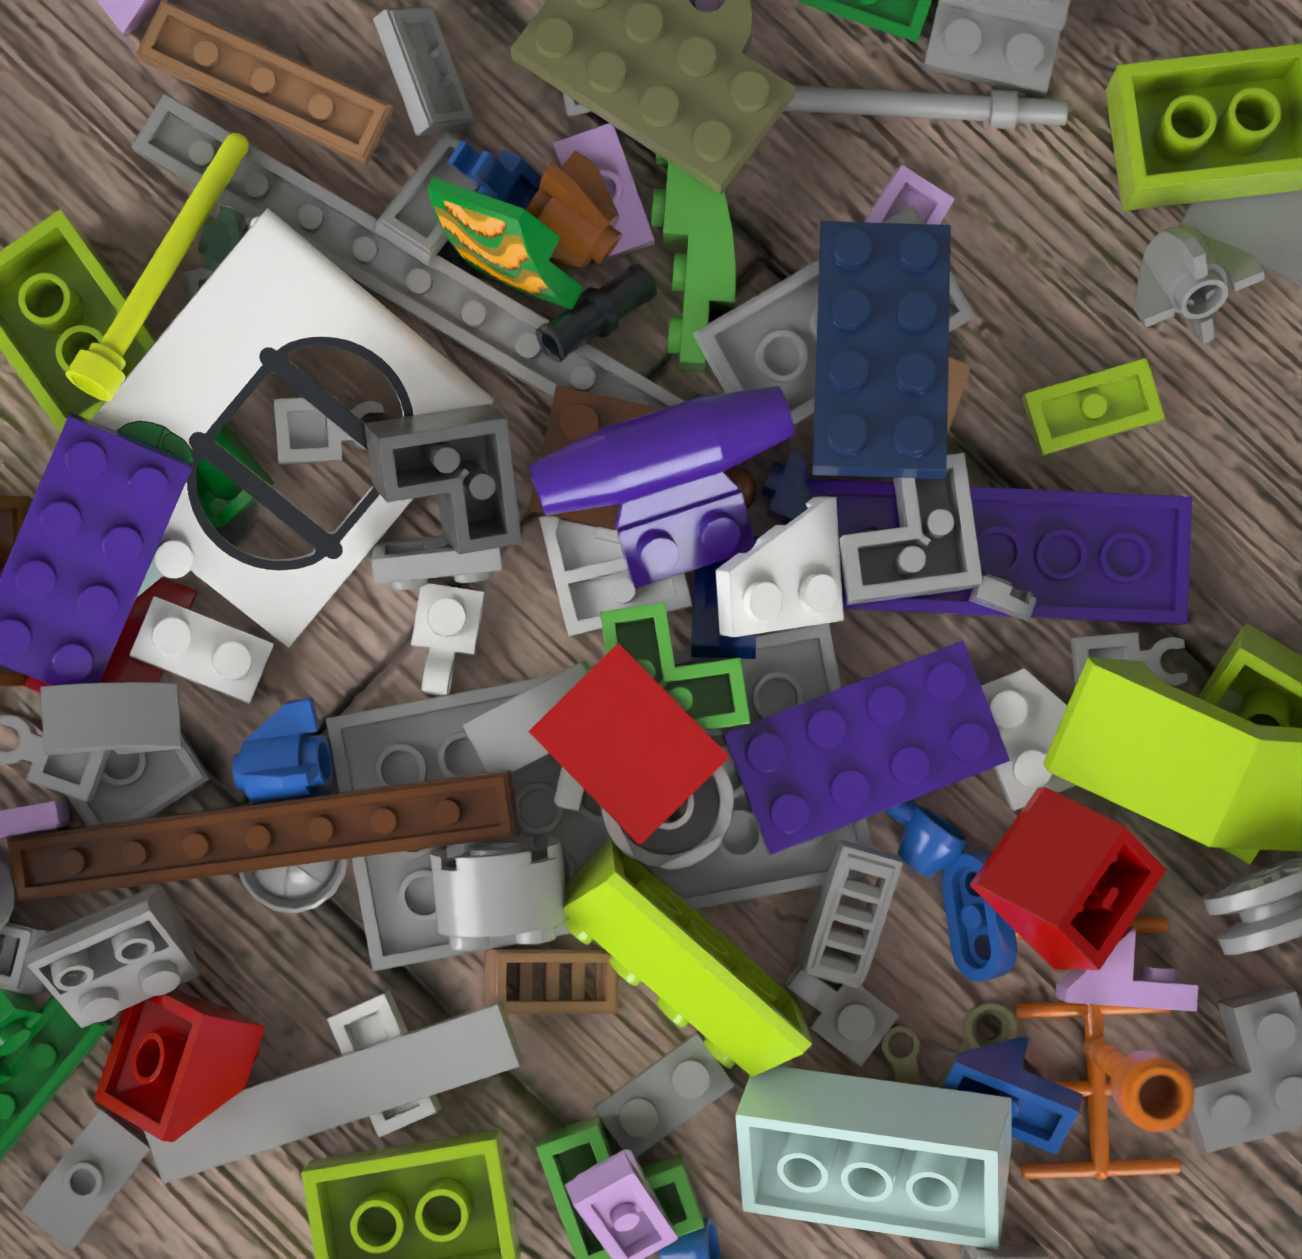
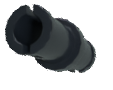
[536,263,657,362]

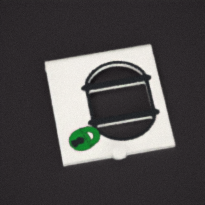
[91,207,494,648]

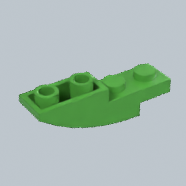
[651,154,736,373]

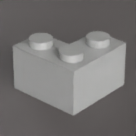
[839,453,983,605]
[1185,984,1302,1153]

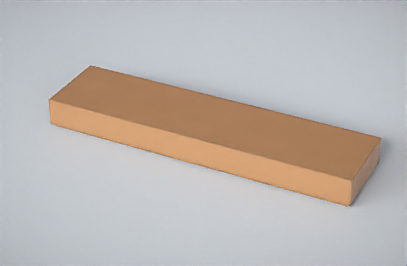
[135,0,394,167]

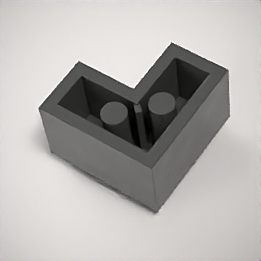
[364,404,522,555]

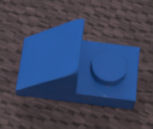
[941,1037,1083,1155]

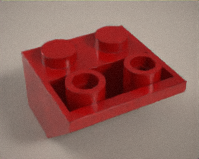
[970,787,1167,970]

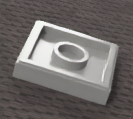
[67,731,212,826]

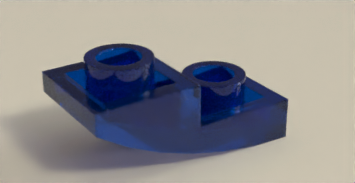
[760,450,810,524]

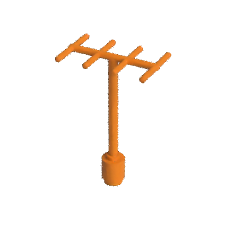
[1013,917,1195,1180]

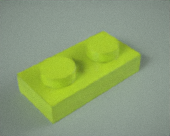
[1021,358,1165,457]

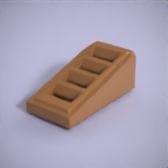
[483,948,619,1015]

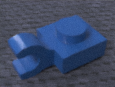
[448,140,542,210]

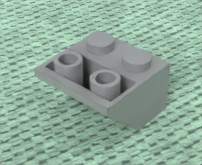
[24,884,200,1028]

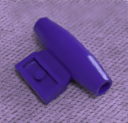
[529,386,795,589]

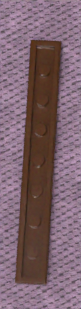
[7,769,520,902]

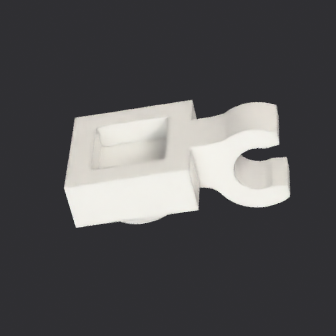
[411,583,485,696]

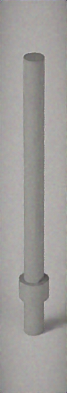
[784,86,1068,129]

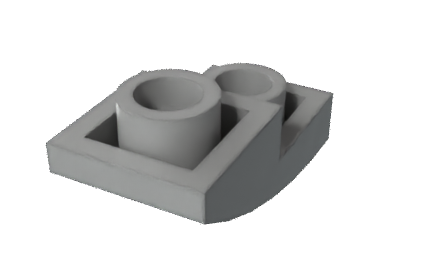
[462,660,591,773]
[41,682,182,756]

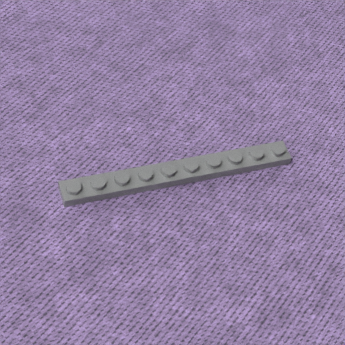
[131,94,685,409]

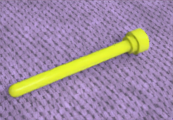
[66,133,249,402]

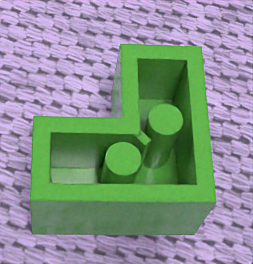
[600,602,750,731]
[536,1115,704,1259]

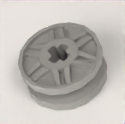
[1201,856,1302,955]

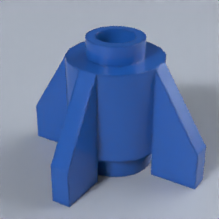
[232,697,334,803]

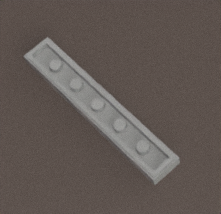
[144,1001,524,1184]

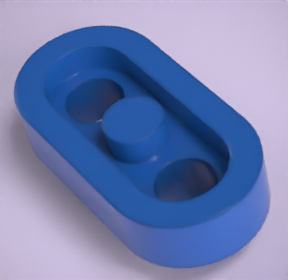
[942,850,1017,982]

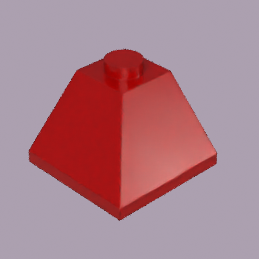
[94,990,265,1143]

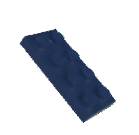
[812,221,951,479]

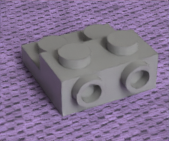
[922,0,1070,98]

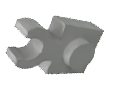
[273,395,384,465]
[1070,632,1188,686]
[0,715,111,802]

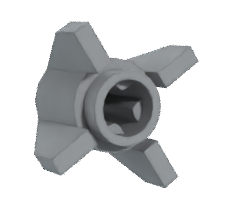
[1134,225,1265,344]

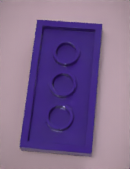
[0,412,193,686]
[722,641,1010,855]

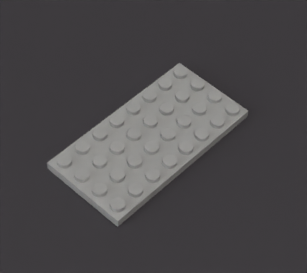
[326,623,873,971]

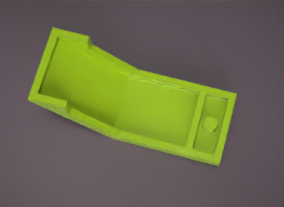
[1043,657,1302,852]

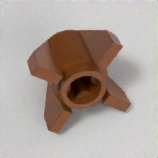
[526,150,622,269]

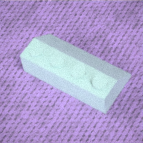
[735,1066,1012,1250]

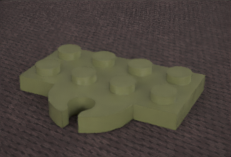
[510,0,795,195]

